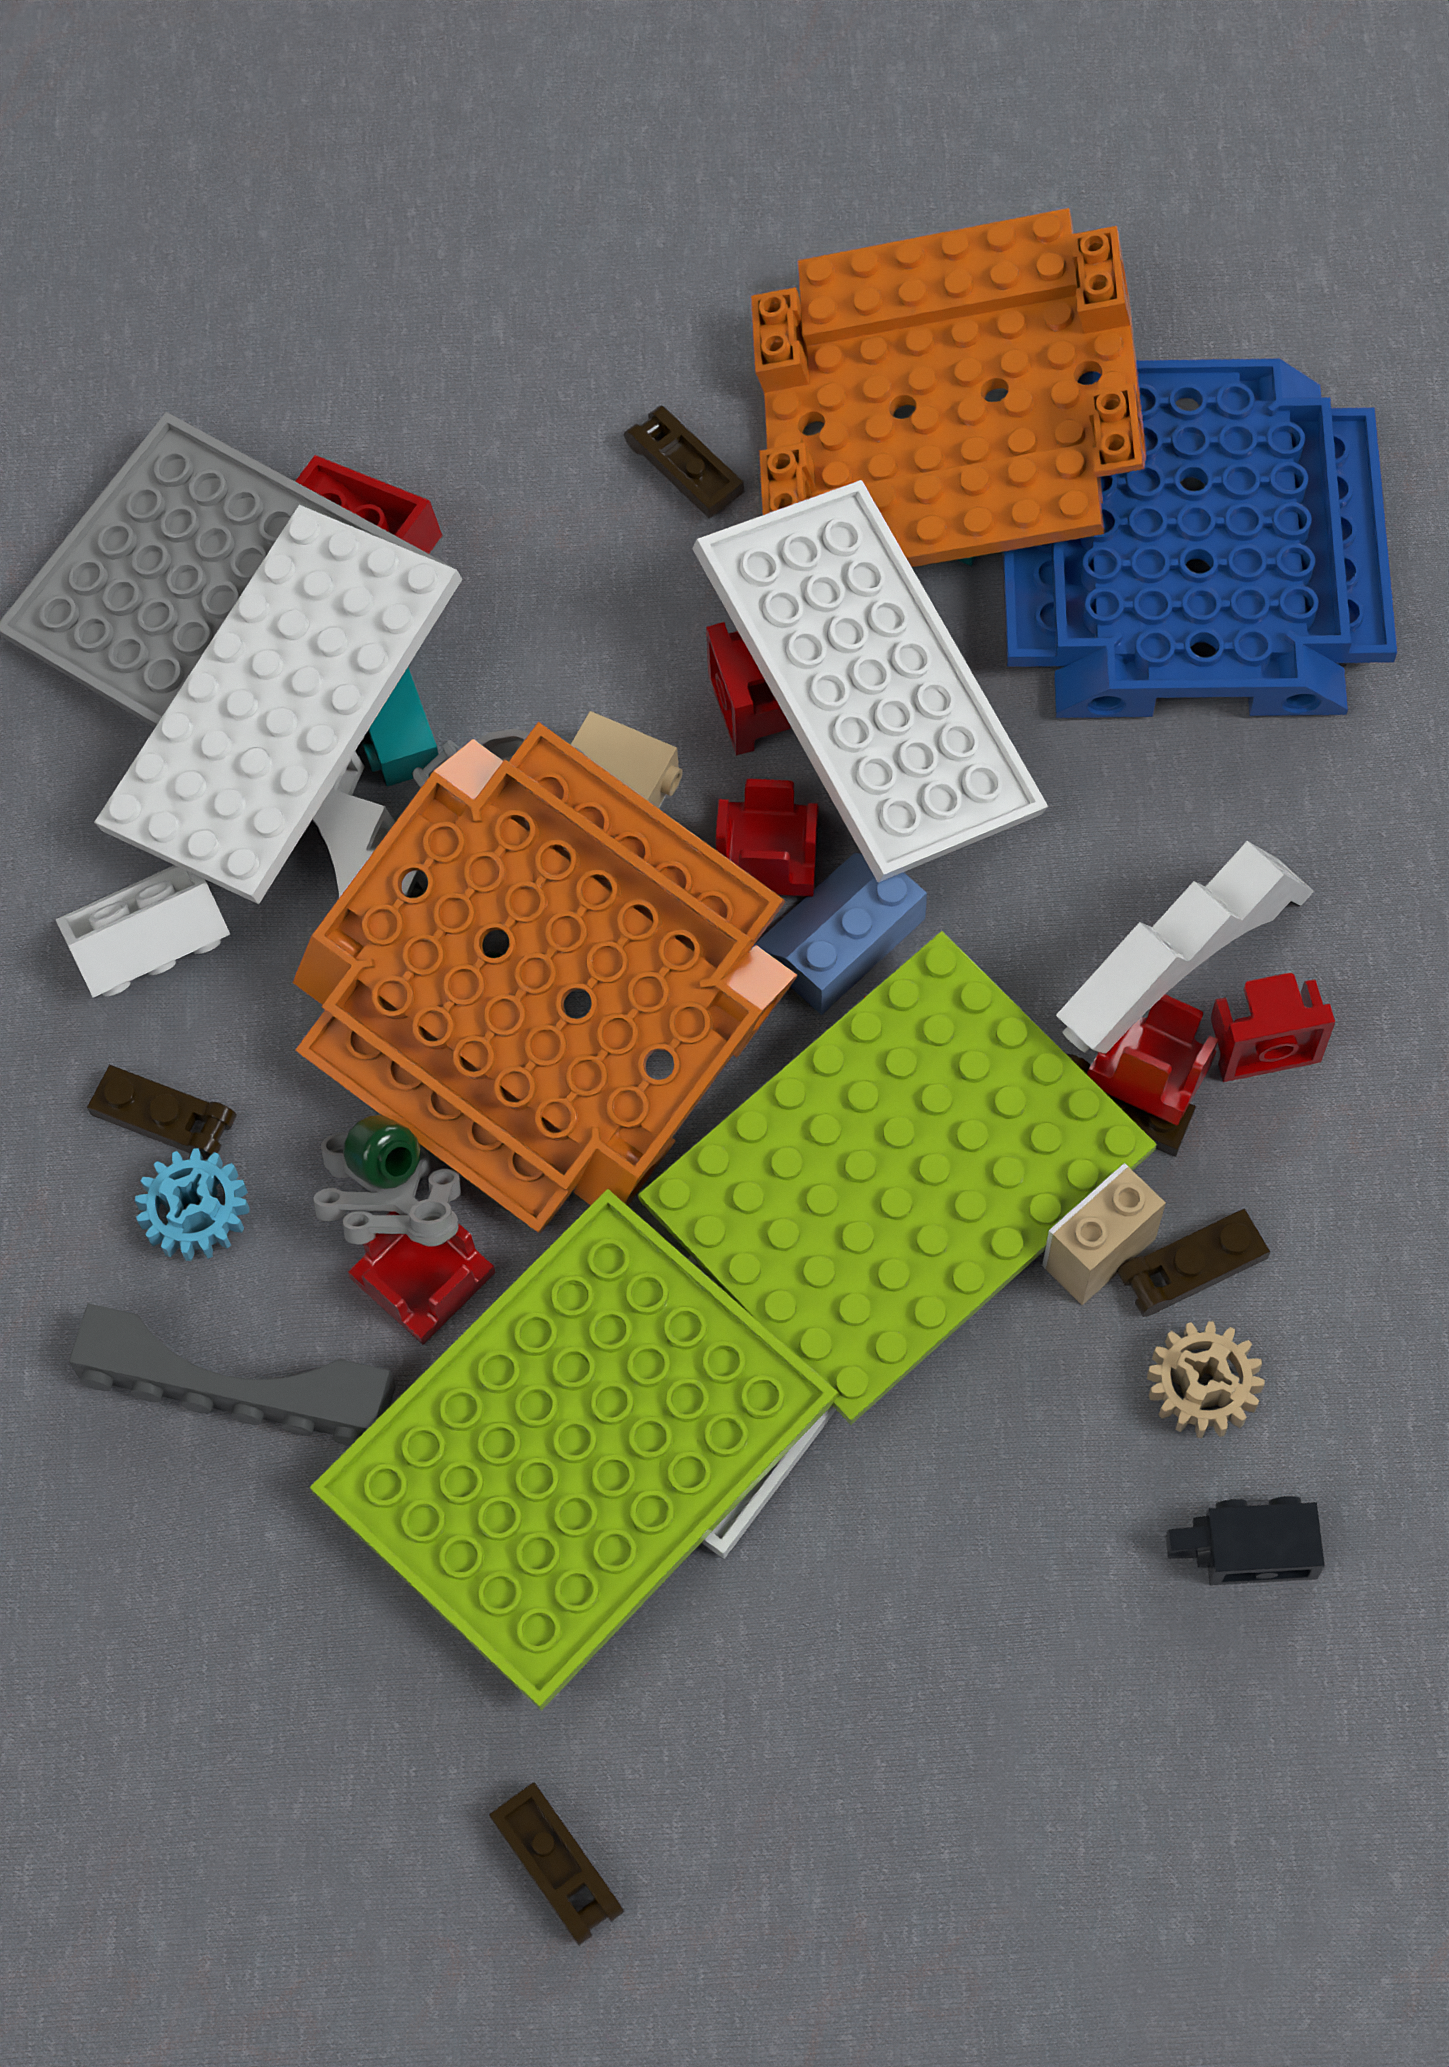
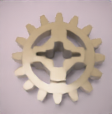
[1147,1321,1265,1438]

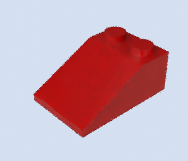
[295,455,443,554]

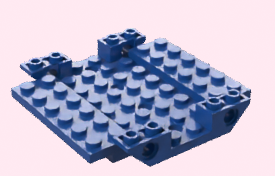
[1003,358,1397,718]

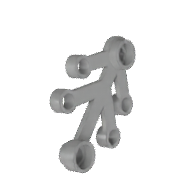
[313,1132,461,1246]

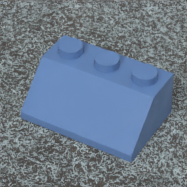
[751,853,927,1015]

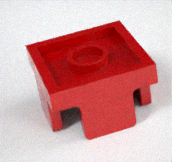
[706,622,791,756]
[716,779,819,896]
[1211,973,1336,1083]
[1087,994,1219,1126]
[348,1211,496,1345]

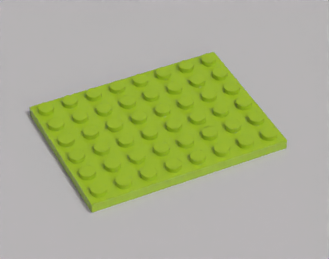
[638,931,1157,1425]
[309,1189,839,1711]

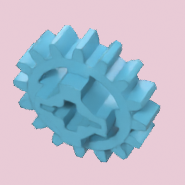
[135,1148,250,1261]

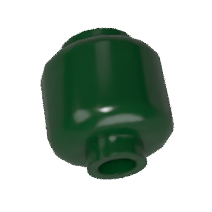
[343,1115,421,1189]

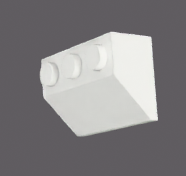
[55,865,230,998]

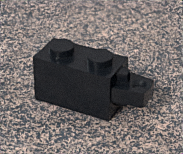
[1166,1496,1325,1586]

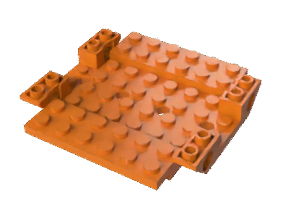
[751,208,1146,567]
[292,722,798,1233]

